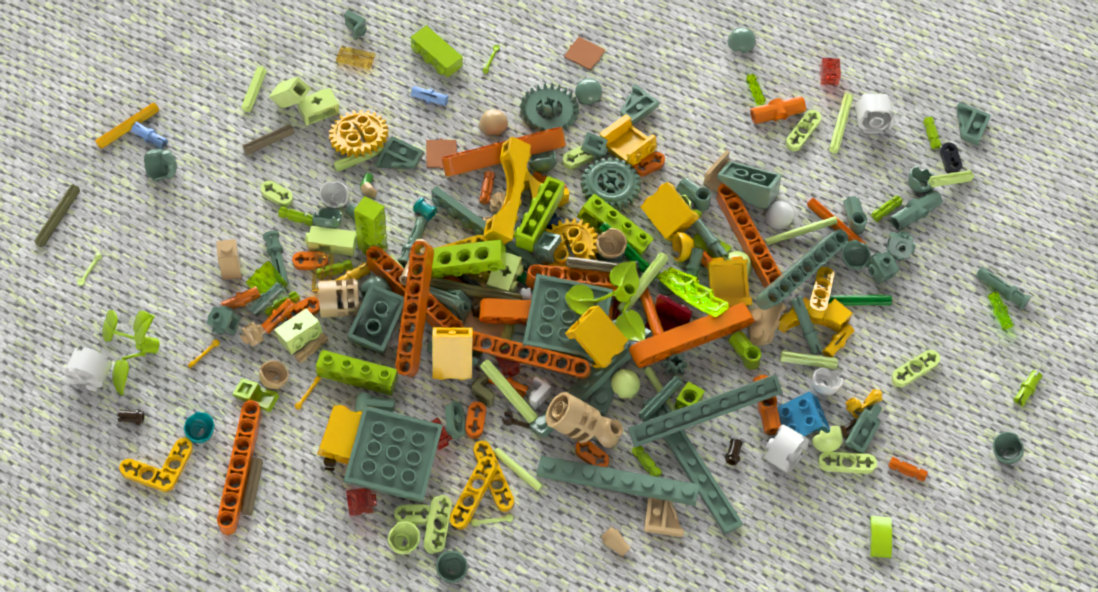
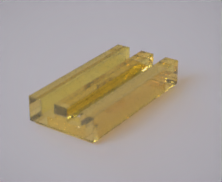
[336,45,376,70]
[311,253,334,291]

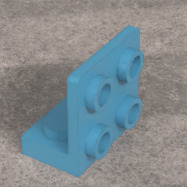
[777,391,830,437]

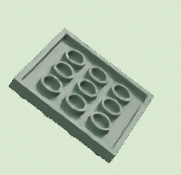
[522,274,613,361]
[343,405,443,502]

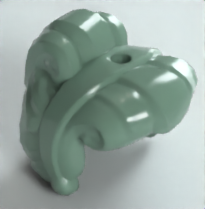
[144,149,178,181]

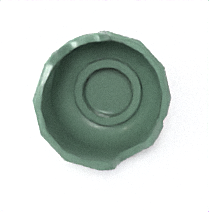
[727,27,756,53]
[575,78,603,105]
[529,151,557,173]
[908,166,935,193]
[312,208,342,229]
[841,240,871,270]
[360,276,392,299]
[993,431,1024,464]
[436,551,468,583]

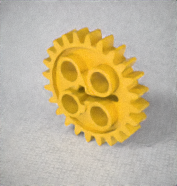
[329,110,389,158]
[543,218,598,268]

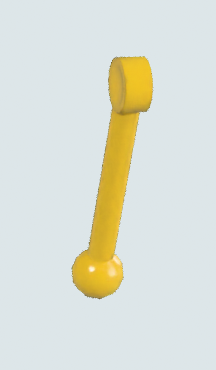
[188,339,220,369]
[294,376,321,410]

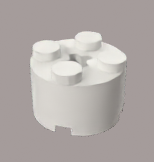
[855,94,895,133]
[65,348,112,391]
[765,425,809,473]

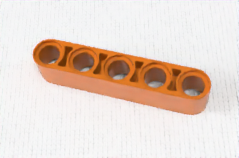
[526,264,618,297]

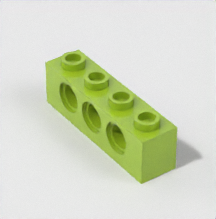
[431,239,506,278]
[315,350,398,396]

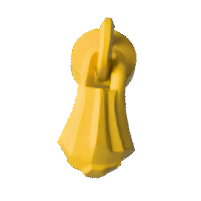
[845,389,883,419]

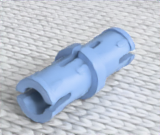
[411,86,449,106]
[131,122,168,149]

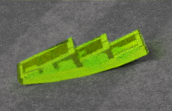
[657,267,729,317]

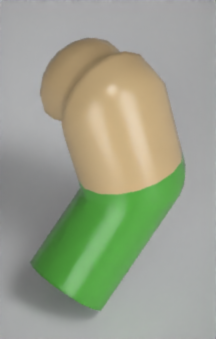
[360,173,377,198]

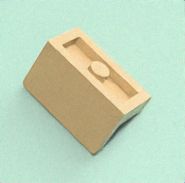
[703,150,730,193]

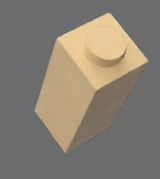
[216,239,242,280]

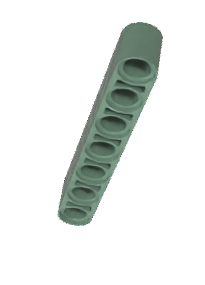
[756,229,848,310]

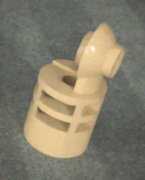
[318,279,363,318]
[546,392,623,448]

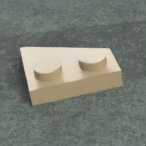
[749,302,786,347]
[644,497,684,537]

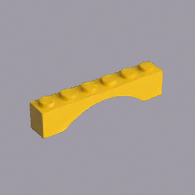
[483,136,531,245]

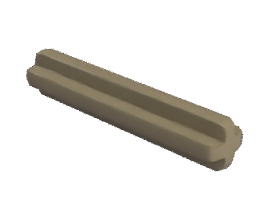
[242,124,294,155]
[566,257,620,272]
[241,458,263,515]

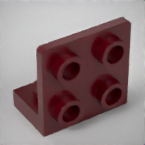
[644,294,692,332]

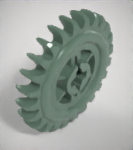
[520,83,579,132]
[580,157,641,211]

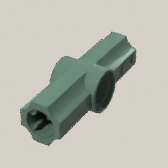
[890,190,943,231]

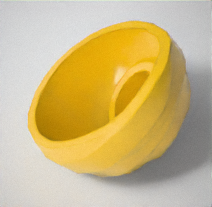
[672,232,695,262]

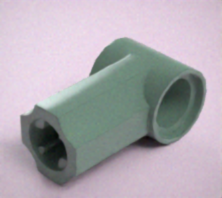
[676,178,711,211]
[843,196,868,235]
[354,393,395,413]

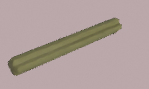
[430,277,523,300]

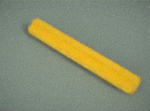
[95,103,159,149]

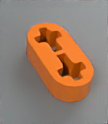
[633,152,665,177]
[292,251,329,270]
[286,297,320,321]
[465,402,486,439]
[575,441,609,467]

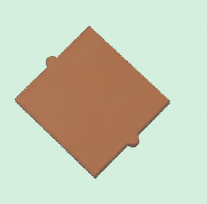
[564,37,605,71]
[426,138,457,169]

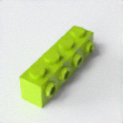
[514,176,565,253]
[577,194,654,256]
[354,196,388,259]

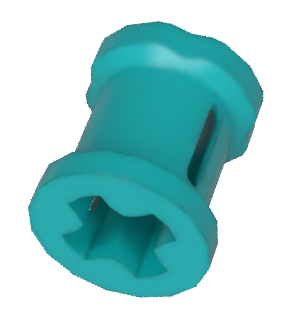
[413,198,437,222]

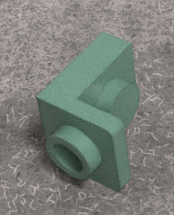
[344,10,367,40]
[580,132,608,161]
[533,231,562,264]

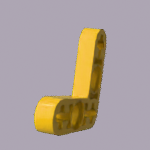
[119,438,193,492]

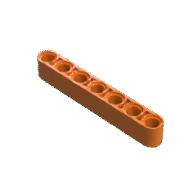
[441,127,566,176]
[716,183,782,289]
[395,241,434,377]
[366,246,464,328]
[480,298,613,325]
[628,303,755,368]
[472,331,591,379]
[217,400,262,535]

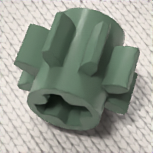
[663,354,688,377]

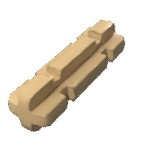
[294,333,329,363]

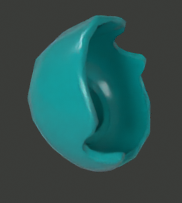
[183,411,215,443]

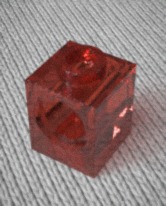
[820,57,841,85]
[346,488,377,516]

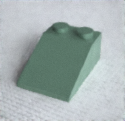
[717,161,782,209]
[347,283,404,355]

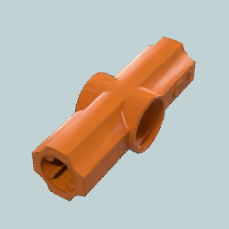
[750,96,806,124]
[753,374,781,435]

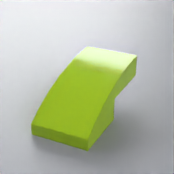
[232,378,280,412]
[870,516,892,558]

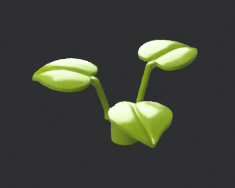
[565,261,645,342]
[102,310,160,395]

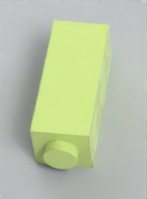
[269,76,311,108]
[305,226,357,256]

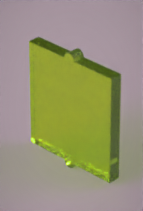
[246,260,288,295]

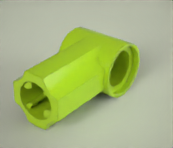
[728,331,761,370]

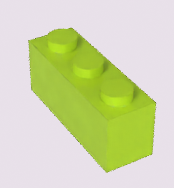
[411,25,463,78]

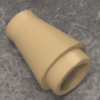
[601,526,631,557]

